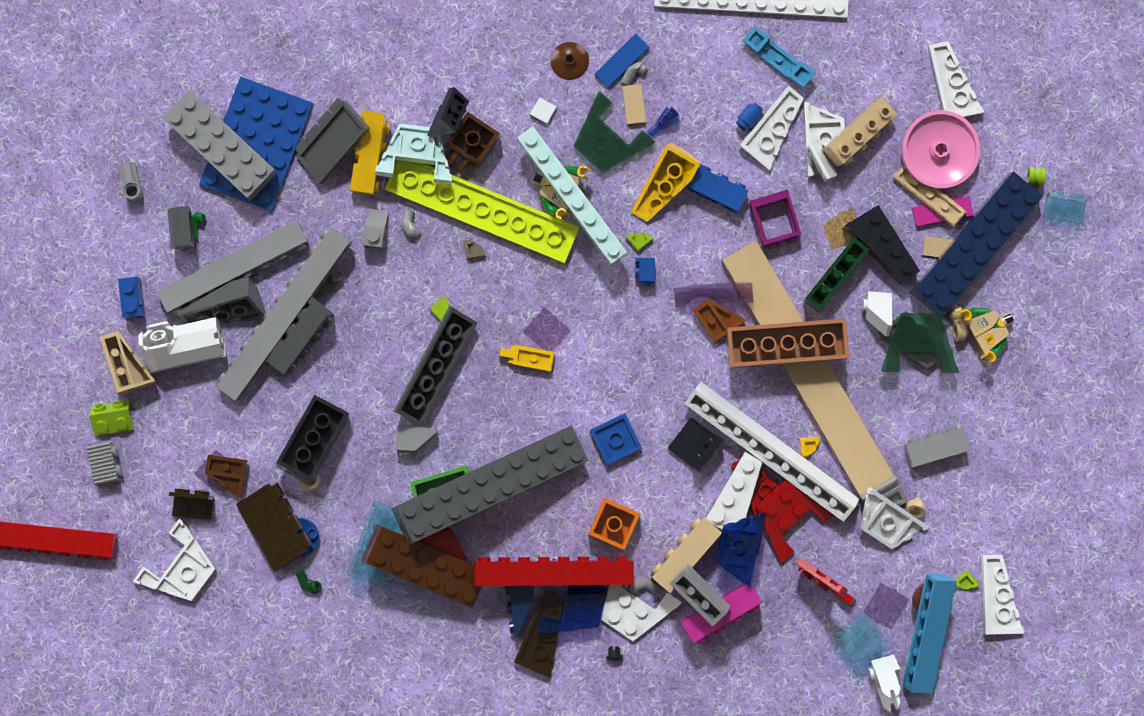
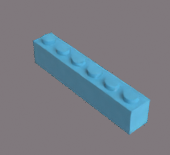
[903,573,957,694]

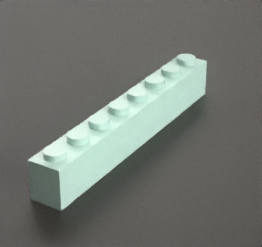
[517,126,627,266]

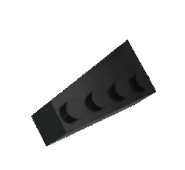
[842,205,920,284]

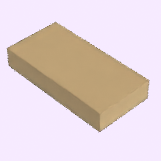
[622,84,646,125]
[922,236,953,258]

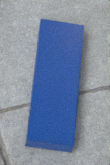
[594,33,649,88]

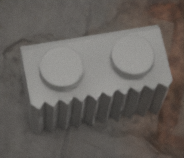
[86,442,123,486]

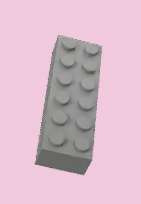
[163,90,277,201]

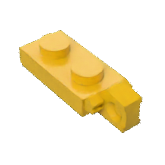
[499,345,555,372]

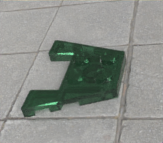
[574,91,655,173]
[881,313,959,374]

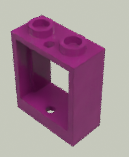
[749,189,802,249]

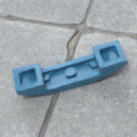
[743,26,816,88]

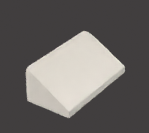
[807,142,837,182]

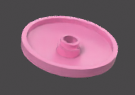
[901,110,980,189]

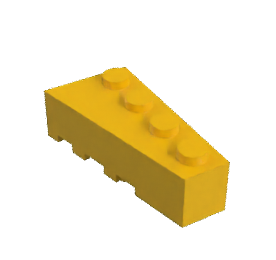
[350,110,391,196]

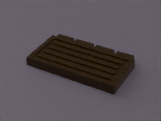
[236,483,313,572]

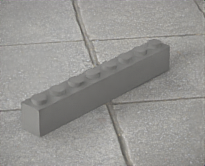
[157,220,309,315]

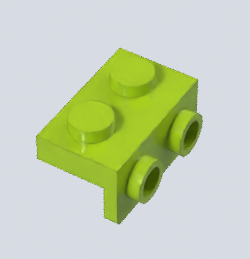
[89,400,134,436]

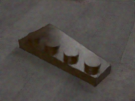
[514,589,564,678]

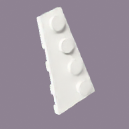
[928,41,984,118]
[739,86,804,171]
[981,555,1024,635]

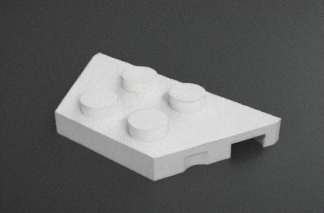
[803,102,845,177]
[860,486,929,549]

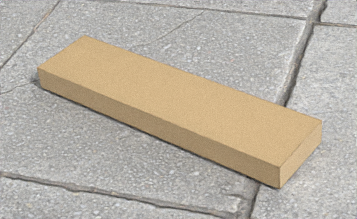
[893,165,967,228]

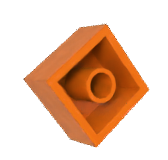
[588,498,640,550]

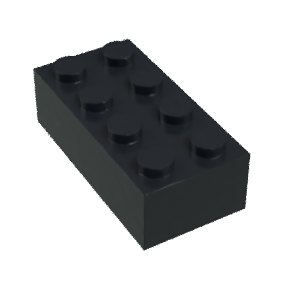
[276,394,349,485]

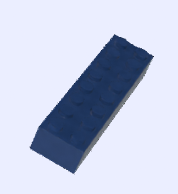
[910,171,1043,317]

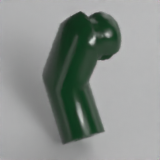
[296,570,322,594]

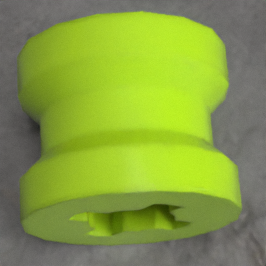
[1026,166,1046,187]

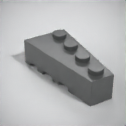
[265,296,334,376]

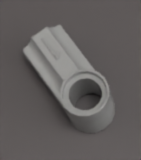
[118,162,143,203]

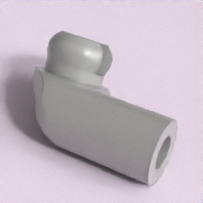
[621,62,647,85]
[401,210,420,238]
[628,576,658,594]

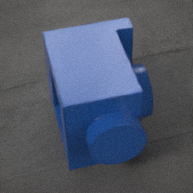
[635,258,655,287]

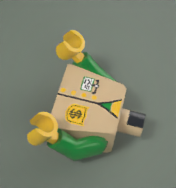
[532,166,591,223]
[957,307,1014,366]

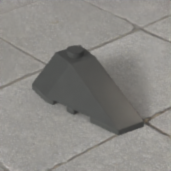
[178,277,266,324]

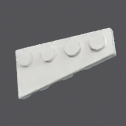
[706,452,763,540]

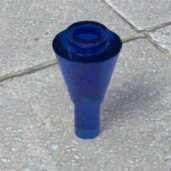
[647,106,679,137]

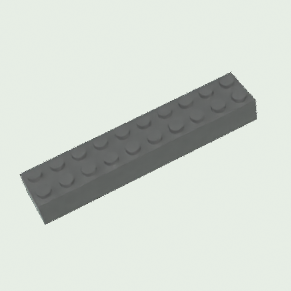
[391,425,589,546]

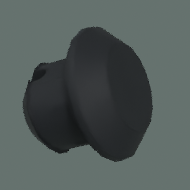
[605,646,623,661]

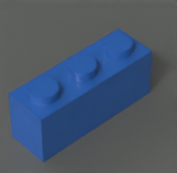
[685,165,749,214]

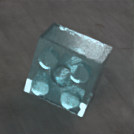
[831,610,889,667]

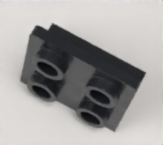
[427,87,469,138]
[668,418,723,472]

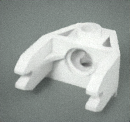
[868,655,900,712]

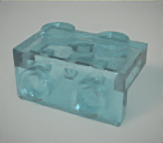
[1043,190,1088,224]

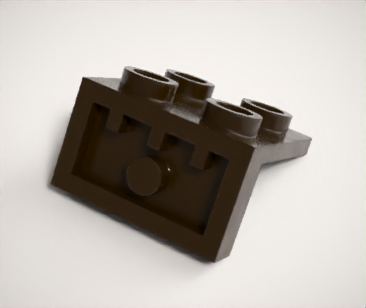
[169,488,214,520]

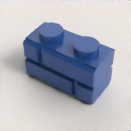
[118,277,146,320]

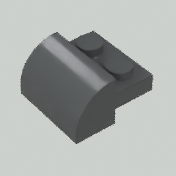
[168,206,194,251]

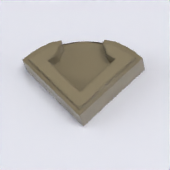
[463,240,486,260]

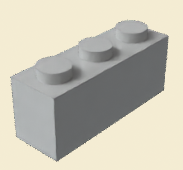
[904,426,970,468]
[670,564,730,626]

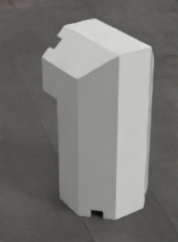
[139,317,226,374]

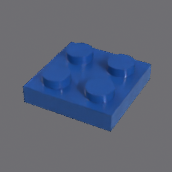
[590,413,642,465]

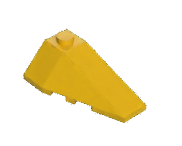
[631,143,701,222]

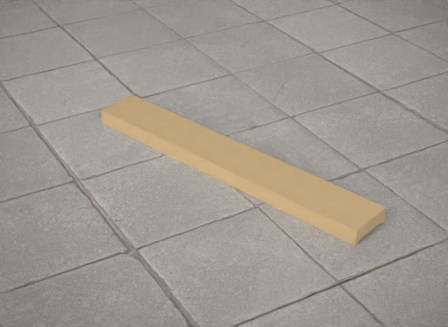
[722,241,895,498]

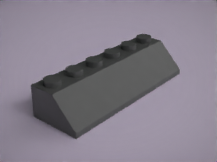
[394,306,478,427]

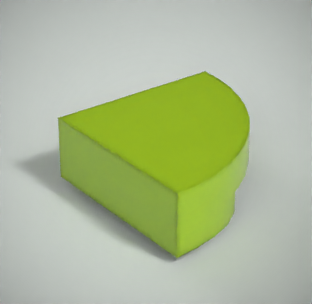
[626,233,653,252]
[430,296,449,321]
[955,570,980,590]

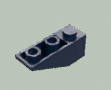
[506,586,535,638]

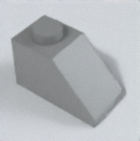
[362,209,389,250]
[396,426,438,455]

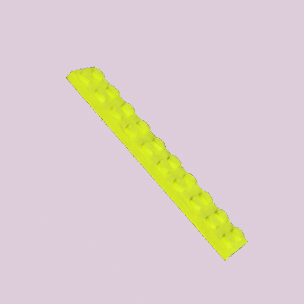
[385,160,580,264]

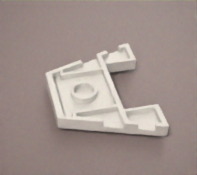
[133,519,216,601]
[600,585,682,641]

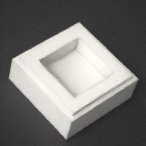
[530,97,557,124]

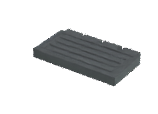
[295,98,370,184]

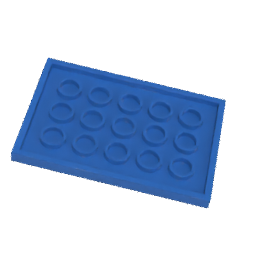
[199,76,313,212]

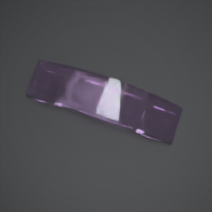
[674,282,754,308]

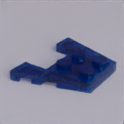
[537,558,607,635]

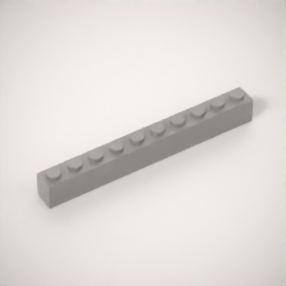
[217,227,353,401]

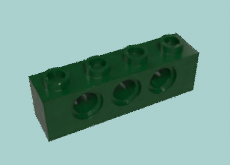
[803,238,869,313]

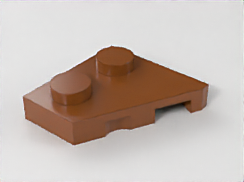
[692,298,746,342]

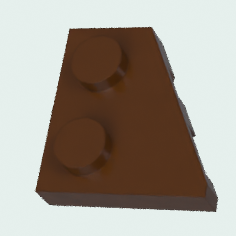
[205,455,248,498]

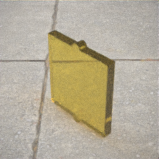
[823,208,857,249]

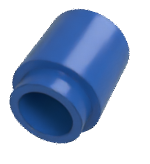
[735,103,764,132]

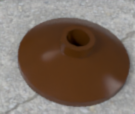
[550,42,589,80]

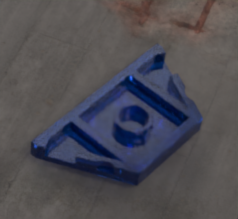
[715,512,766,588]

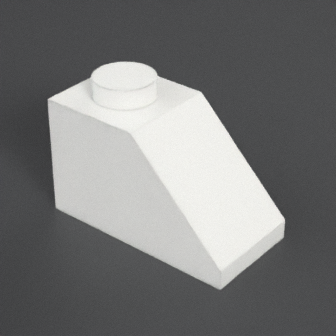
[862,291,892,336]

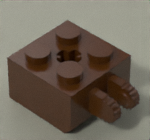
[446,111,501,174]

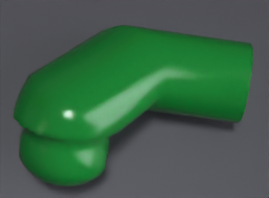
[192,212,206,239]

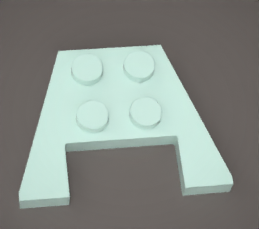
[375,124,452,185]

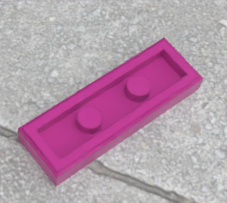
[912,196,974,227]

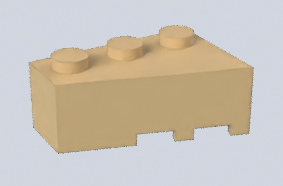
[99,331,156,395]

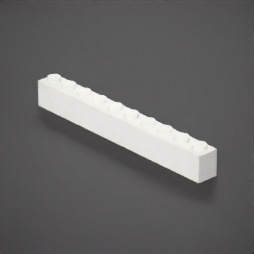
[684,382,859,522]

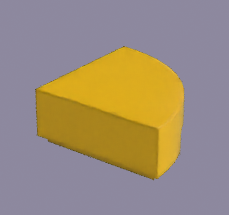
[800,437,820,458]

